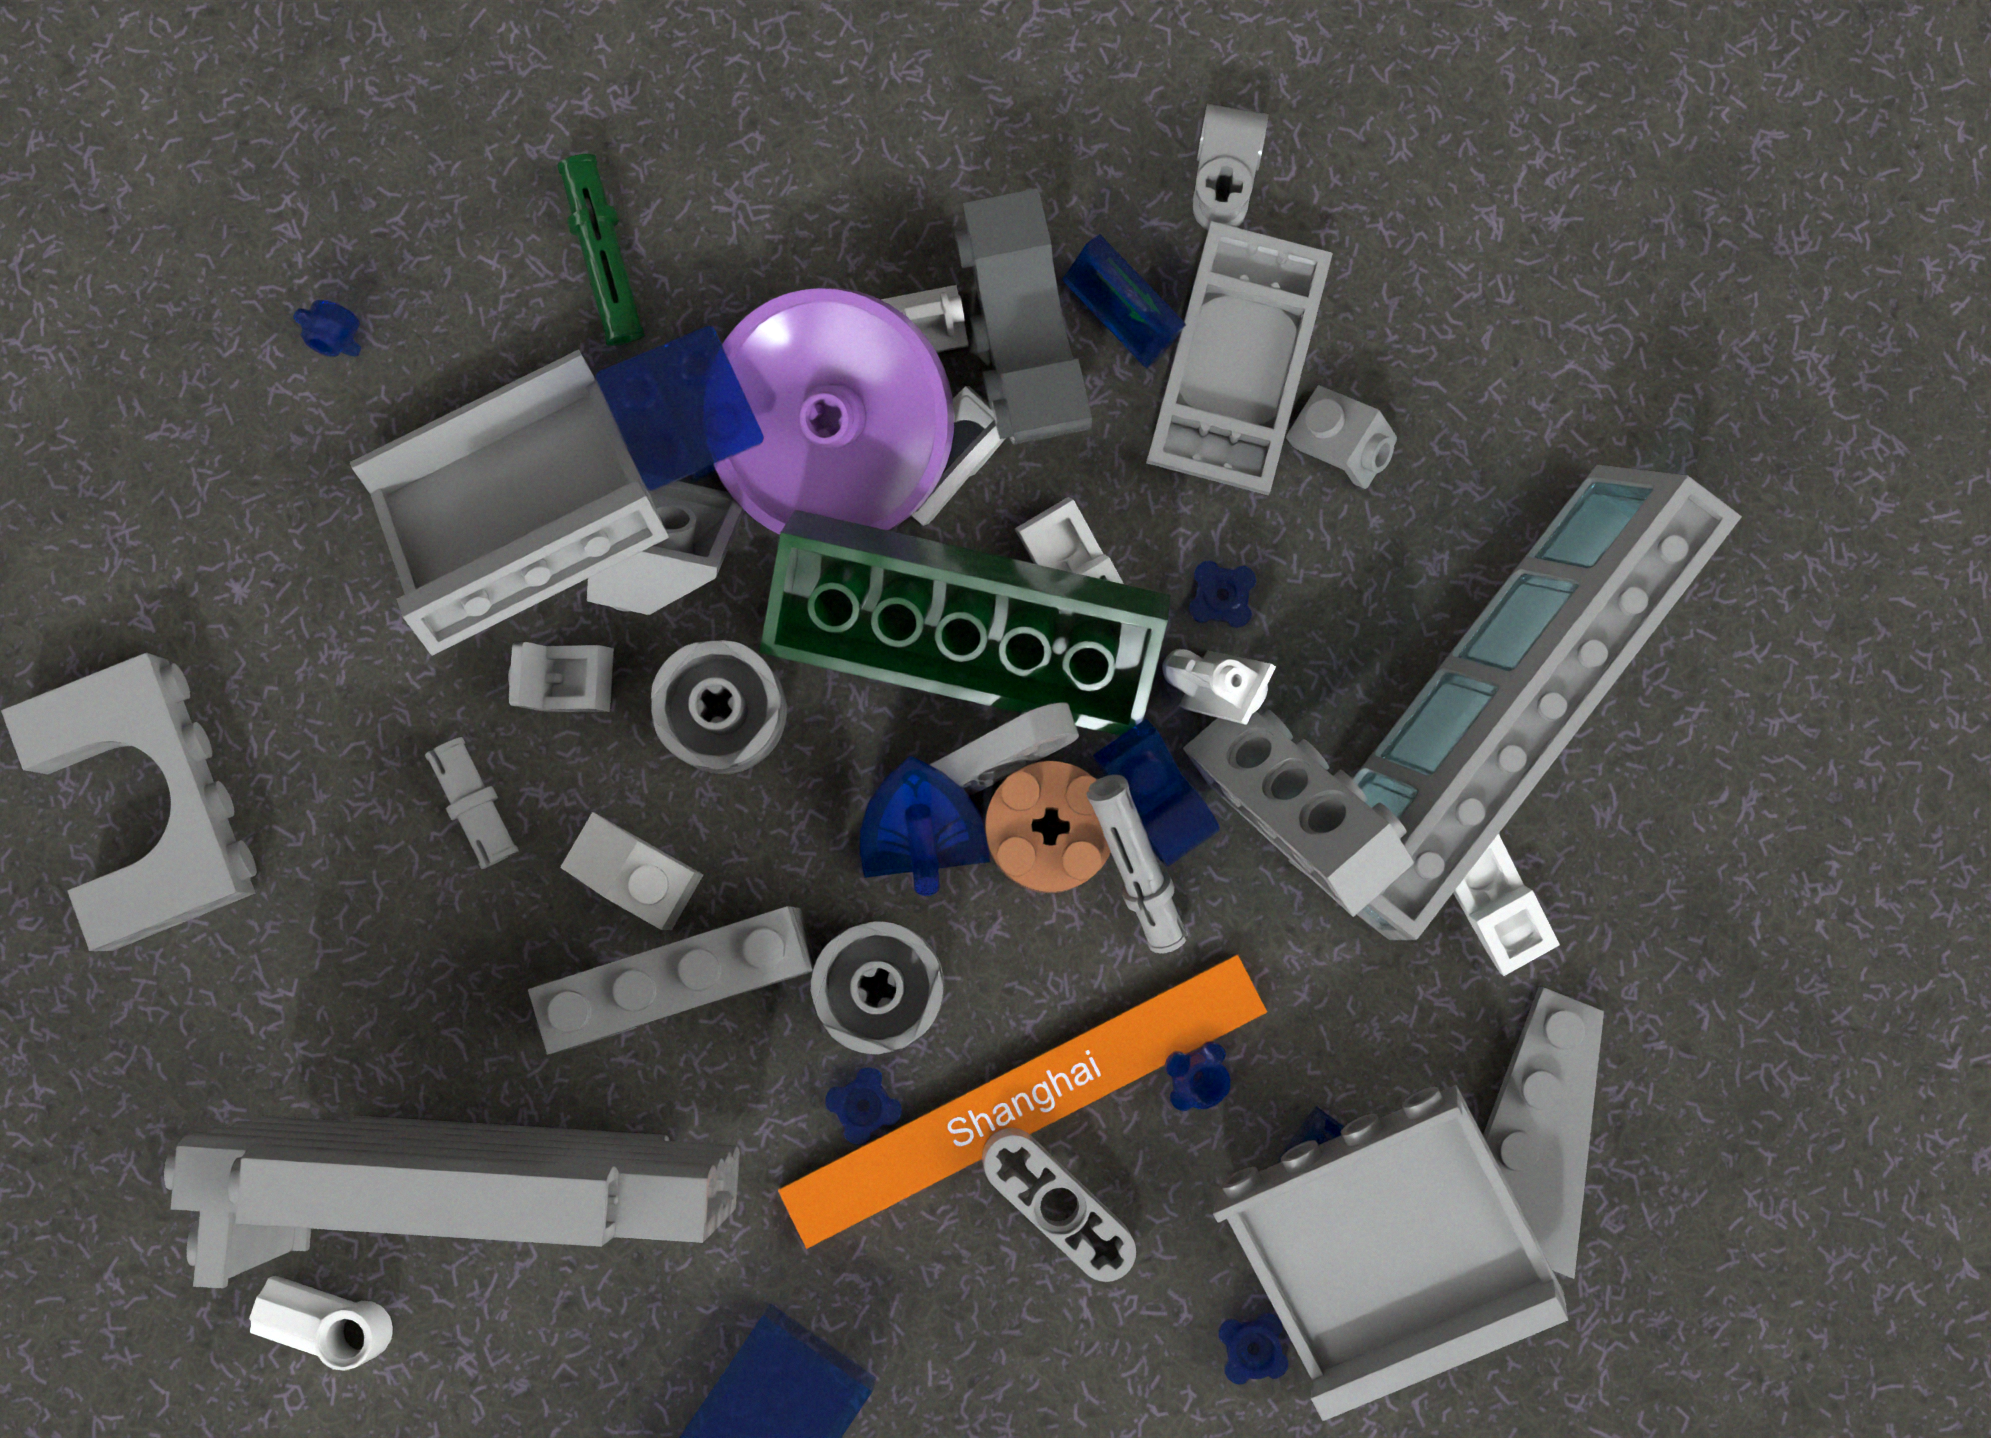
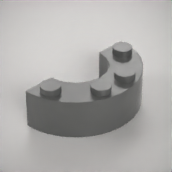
[954,188,1092,445]

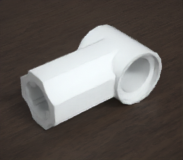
[249,1276,393,1371]

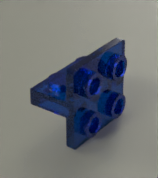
[596,326,764,491]

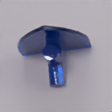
[860,756,990,896]

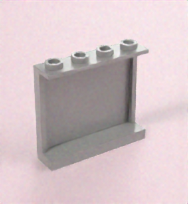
[350,349,669,656]
[1213,1085,1568,1421]

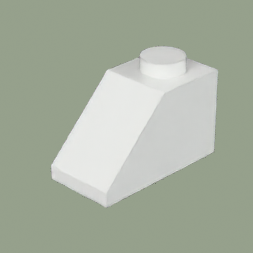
[561,812,703,930]

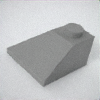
[587,473,745,615]

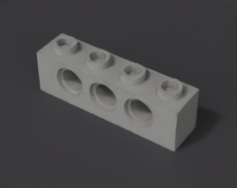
[1183,709,1414,917]

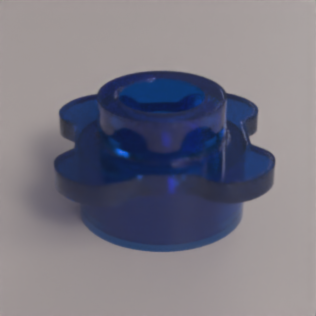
[293,300,361,357]
[1189,561,1256,628]
[1164,1041,1230,1111]
[825,1067,902,1145]
[1218,1313,1289,1385]

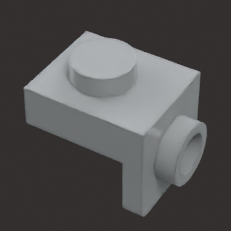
[1286,385,1397,489]
[508,642,614,712]

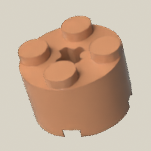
[986,761,1111,893]

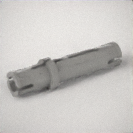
[1086,775,1188,953]

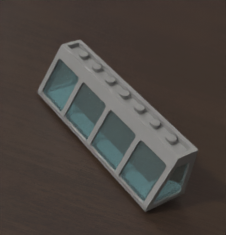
[1289,465,1742,940]

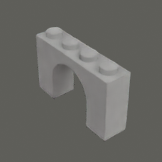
[1,652,257,951]
[528,906,817,1055]

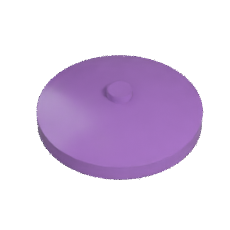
[703,288,954,535]

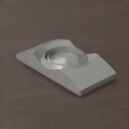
[1146,221,1333,495]

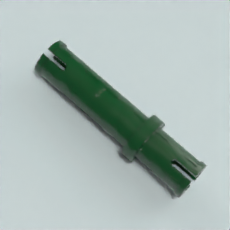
[557,154,645,346]

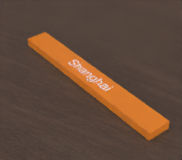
[778,954,1267,1249]

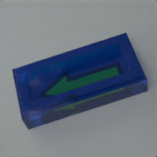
[1062,234,1186,369]

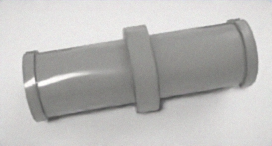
[425,737,519,869]

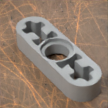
[922,703,1079,799]
[982,1128,1136,1282]

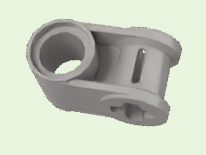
[1193,104,1269,230]

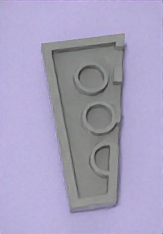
[1483,987,1604,1279]

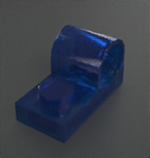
[1093,719,1220,867]

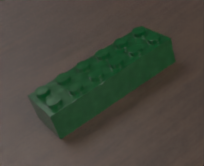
[759,510,1171,740]

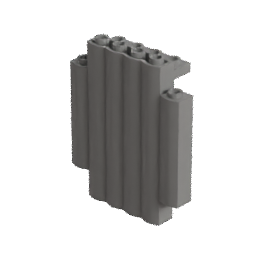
[164,1116,740,1288]

